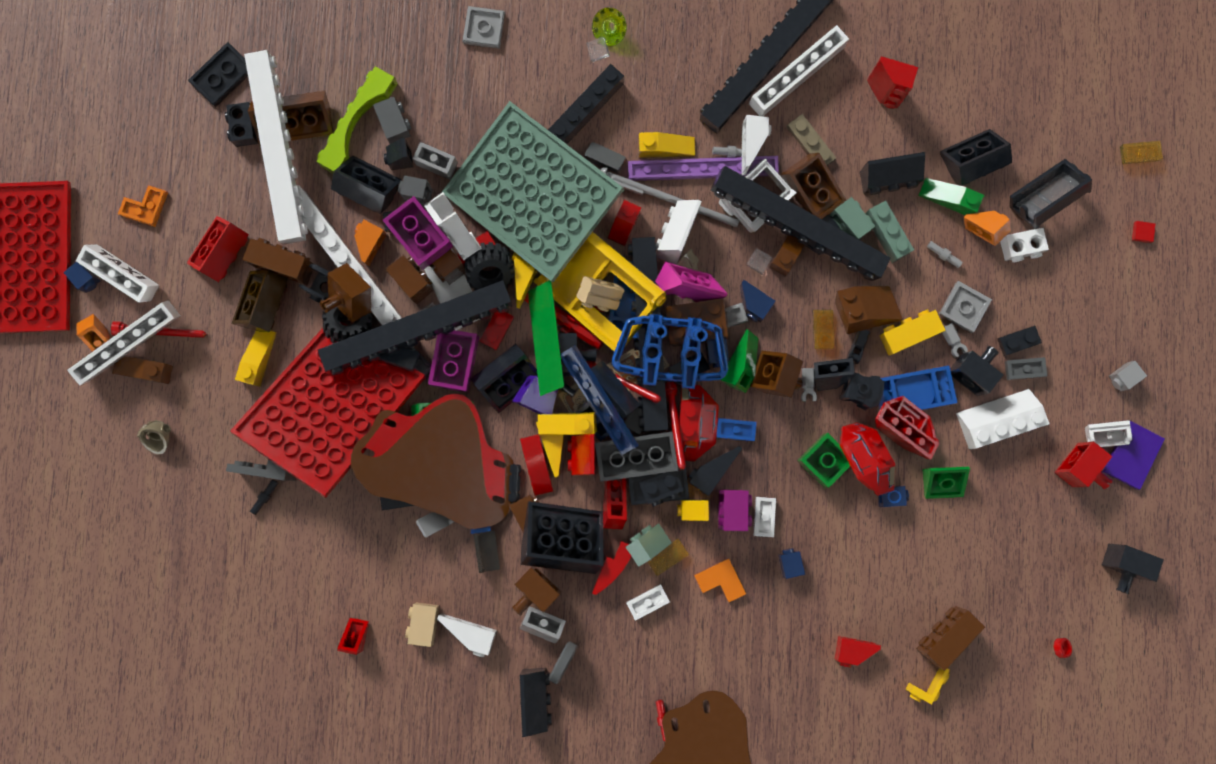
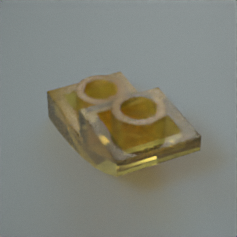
[813,309,834,349]

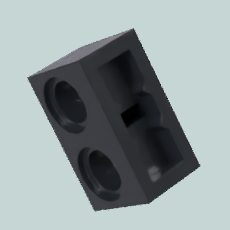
[225,102,259,147]

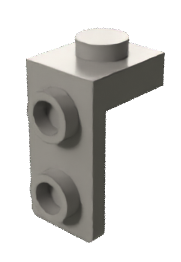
[416,512,454,538]

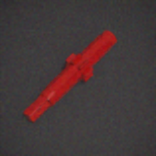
[524,290,604,350]

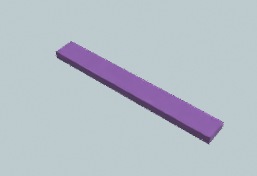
[628,156,779,181]

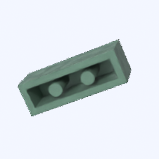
[865,201,914,263]

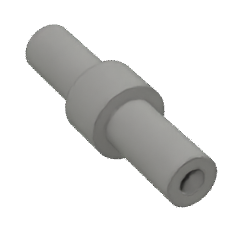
[712,146,742,157]
[927,241,963,268]

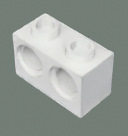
[1000,228,1049,263]

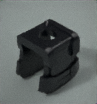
[299,264,329,303]
[839,372,884,411]

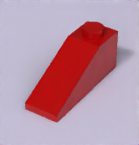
[603,478,627,529]

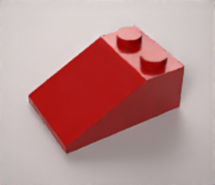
[568,434,595,475]

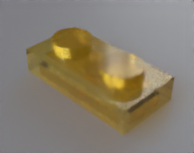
[1120,141,1163,164]
[648,538,689,576]

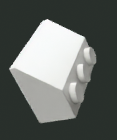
[656,200,702,265]

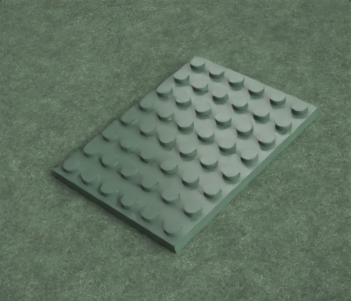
[442,101,625,282]

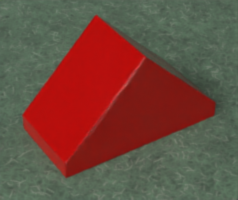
[337,618,369,655]

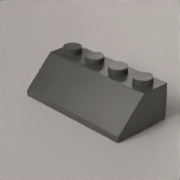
[595,431,678,482]

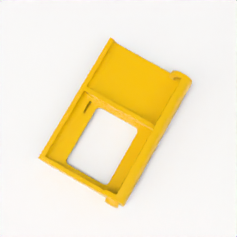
[533,231,666,352]

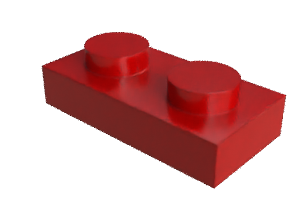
[479,312,515,351]

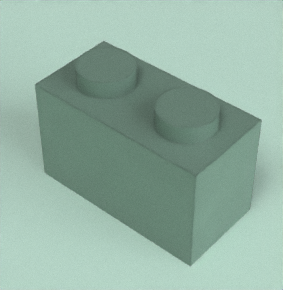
[830,197,875,240]
[626,524,672,567]

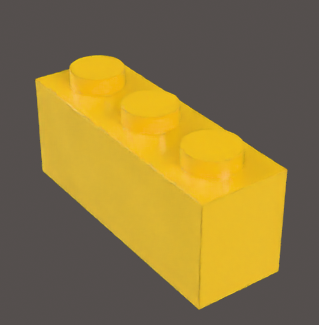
[879,309,946,356]

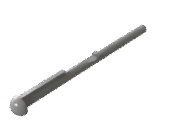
[600,167,740,227]

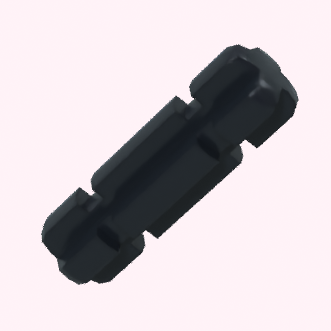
[508,464,521,502]

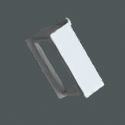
[719,159,797,233]
[424,192,482,260]

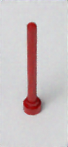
[111,321,206,338]
[586,361,661,403]
[665,382,686,469]

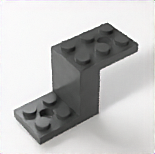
[226,459,296,481]

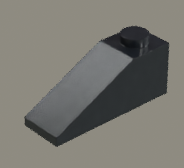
[688,446,742,496]

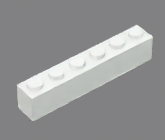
[749,25,849,116]
[67,300,181,385]

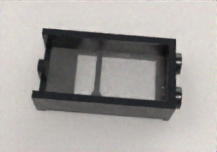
[1010,159,1092,229]

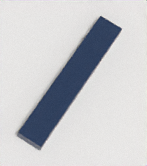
[560,345,638,455]

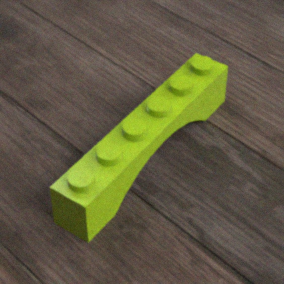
[317,66,398,174]

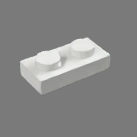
[754,497,776,537]
[626,584,670,621]

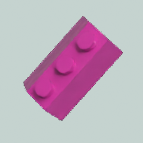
[655,262,728,302]

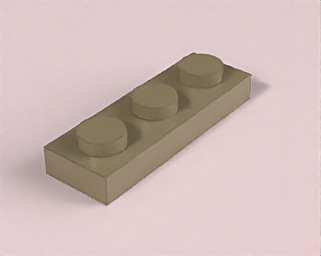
[787,114,836,166]

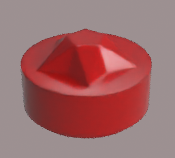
[1054,638,1072,658]

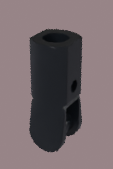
[846,330,870,364]

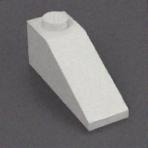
[742,115,771,175]
[437,613,497,657]

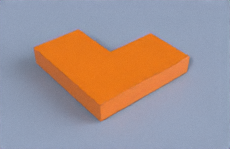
[118,185,168,227]
[694,558,746,602]

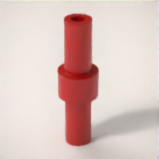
[655,700,666,741]

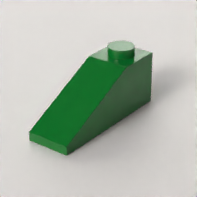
[918,178,984,215]

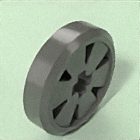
[549,641,578,684]

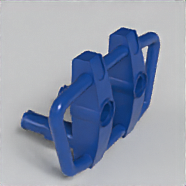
[612,314,728,389]

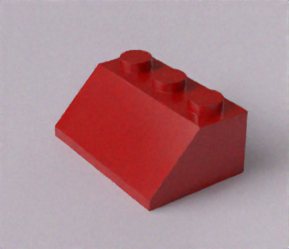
[867,56,918,109]
[187,216,249,283]

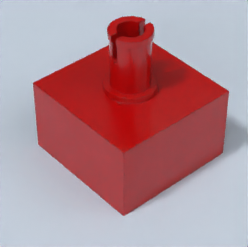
[1054,441,1113,489]

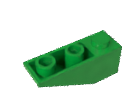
[721,329,759,393]

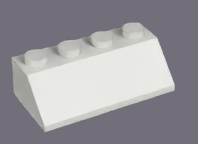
[956,389,1049,449]

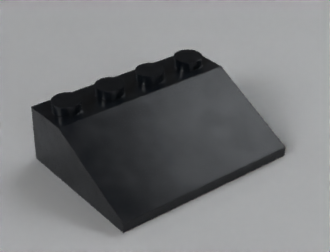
[521,501,603,574]

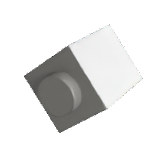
[1109,361,1147,391]

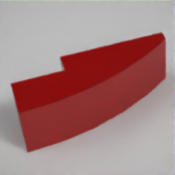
[520,434,553,496]
[592,541,631,595]

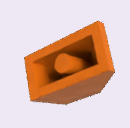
[964,211,1011,246]
[354,219,387,266]
[77,314,111,352]

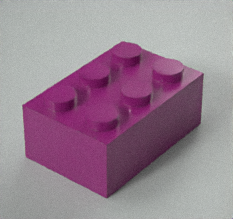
[383,196,454,270]
[428,330,479,393]
[718,490,752,531]

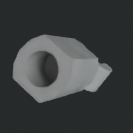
[942,323,968,358]
[801,368,817,402]

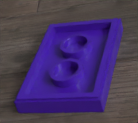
[1102,421,1165,490]

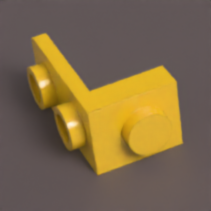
[906,668,950,705]

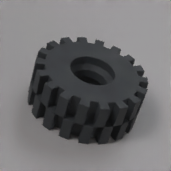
[322,307,372,343]

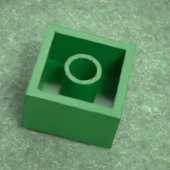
[797,433,850,488]

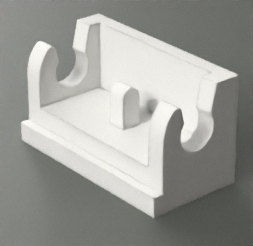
[1085,421,1132,447]

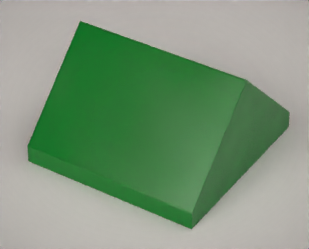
[922,466,970,499]

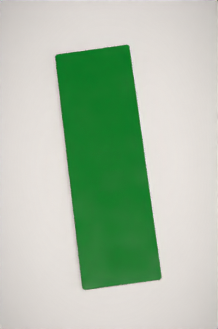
[528,280,564,396]

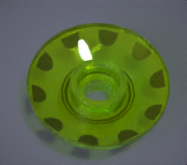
[592,7,627,46]

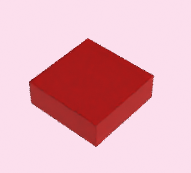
[1132,221,1156,243]

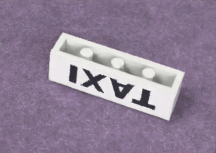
[76,244,159,303]

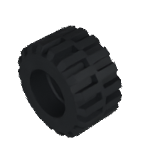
[464,242,515,291]

